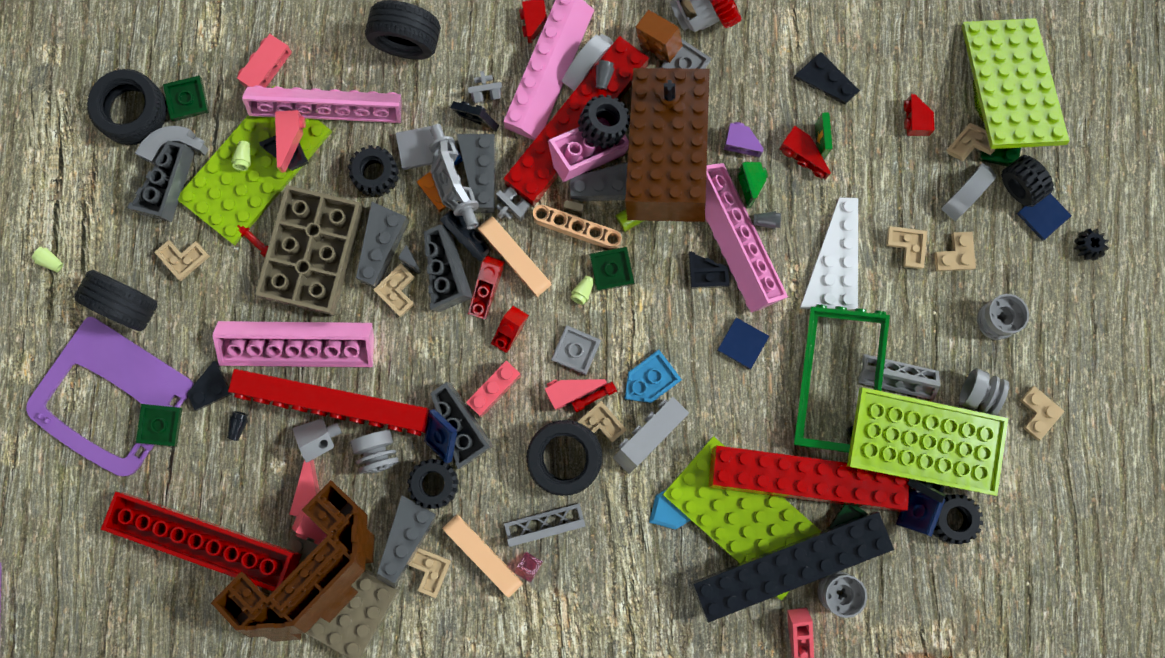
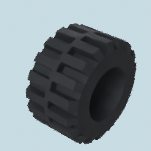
[578,95,630,148]
[348,145,399,197]
[1001,155,1054,207]
[407,459,459,509]
[933,494,983,544]

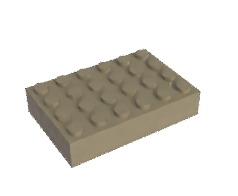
[255,185,364,316]
[261,532,401,658]

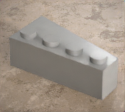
[613,397,689,474]

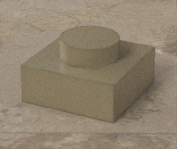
[563,199,584,216]

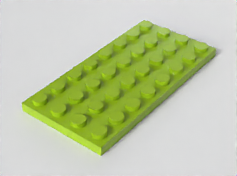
[961,18,1070,149]
[178,85,332,246]
[847,387,1008,496]
[662,436,821,601]

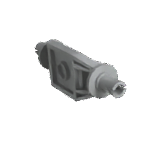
[429,124,479,229]

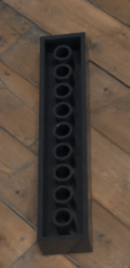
[691,512,894,623]

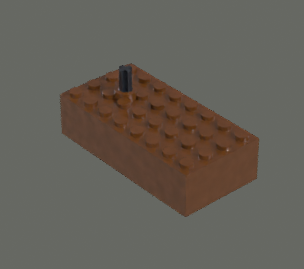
[625,68,710,222]

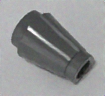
[595,60,615,90]
[754,211,781,230]

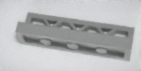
[858,354,940,400]
[504,503,586,547]

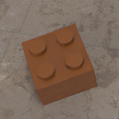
[635,10,683,63]

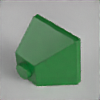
[737,162,768,208]

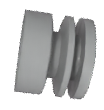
[977,294,1029,340]
[959,368,1009,415]
[350,430,399,474]
[817,571,867,618]

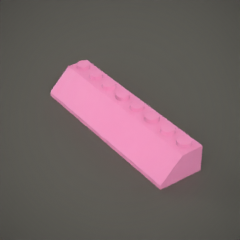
[503,0,594,140]
[242,85,402,123]
[705,163,788,313]
[212,321,374,367]

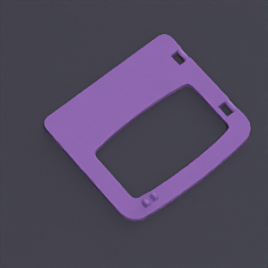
[26,317,194,476]

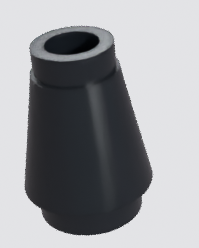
[227,411,248,441]

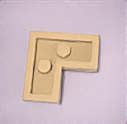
[947,123,995,161]
[886,226,927,269]
[934,232,976,272]
[154,240,210,281]
[373,263,415,317]
[1020,386,1065,441]
[577,401,627,443]
[409,547,452,598]

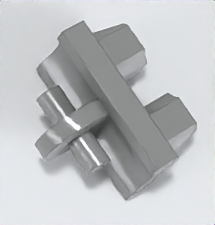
[468,71,502,103]
[496,186,530,222]

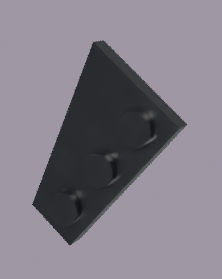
[794,52,860,105]
[440,202,491,262]

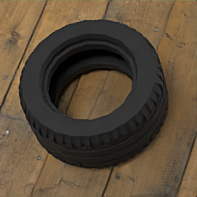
[365,0,441,60]
[87,69,167,145]
[74,270,157,331]
[526,420,602,496]

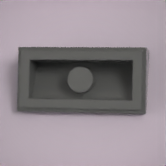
[398,245,421,274]

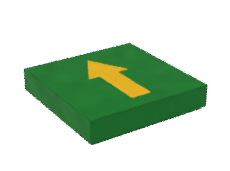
[814,112,833,160]

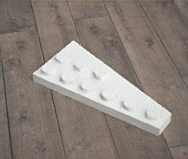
[800,197,858,311]

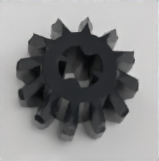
[1074,228,1109,261]

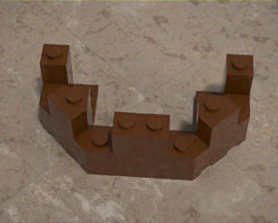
[211,480,375,642]

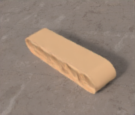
[533,205,622,250]
[477,216,552,297]
[442,514,523,598]

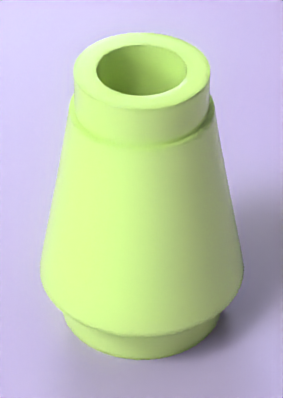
[231,141,251,171]
[32,247,64,272]
[571,276,595,305]

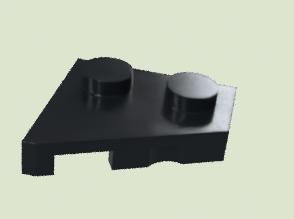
[450,101,499,132]
[688,251,730,289]
[187,361,232,411]

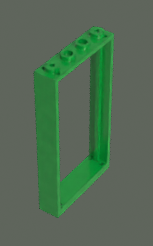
[794,304,890,453]

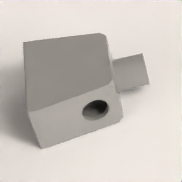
[292,419,342,463]

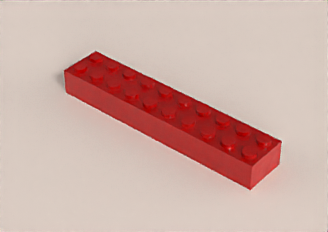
[503,36,649,207]
[228,369,429,436]
[708,445,909,512]
[100,491,302,591]

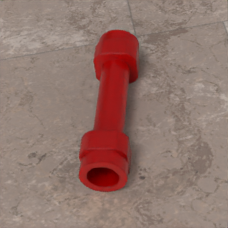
[237,225,269,257]
[571,382,617,413]

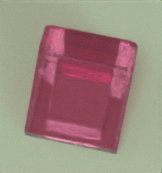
[514,552,543,582]

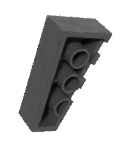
[457,134,496,213]
[127,141,195,222]
[570,162,628,202]
[356,202,409,288]
[424,224,473,312]
[430,382,494,469]
[377,496,436,589]

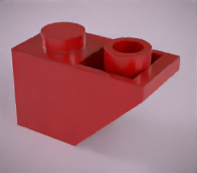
[519,0,547,44]
[904,94,935,136]
[491,306,529,353]

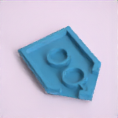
[625,350,682,403]
[649,490,691,530]

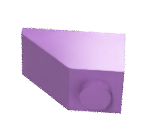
[724,122,764,157]

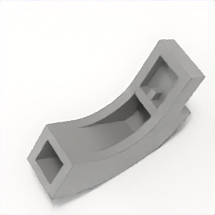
[562,34,614,91]
[135,126,209,165]
[941,163,996,221]

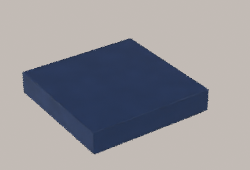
[1016,193,1072,241]
[717,317,769,370]
[424,409,457,463]
[896,488,945,537]

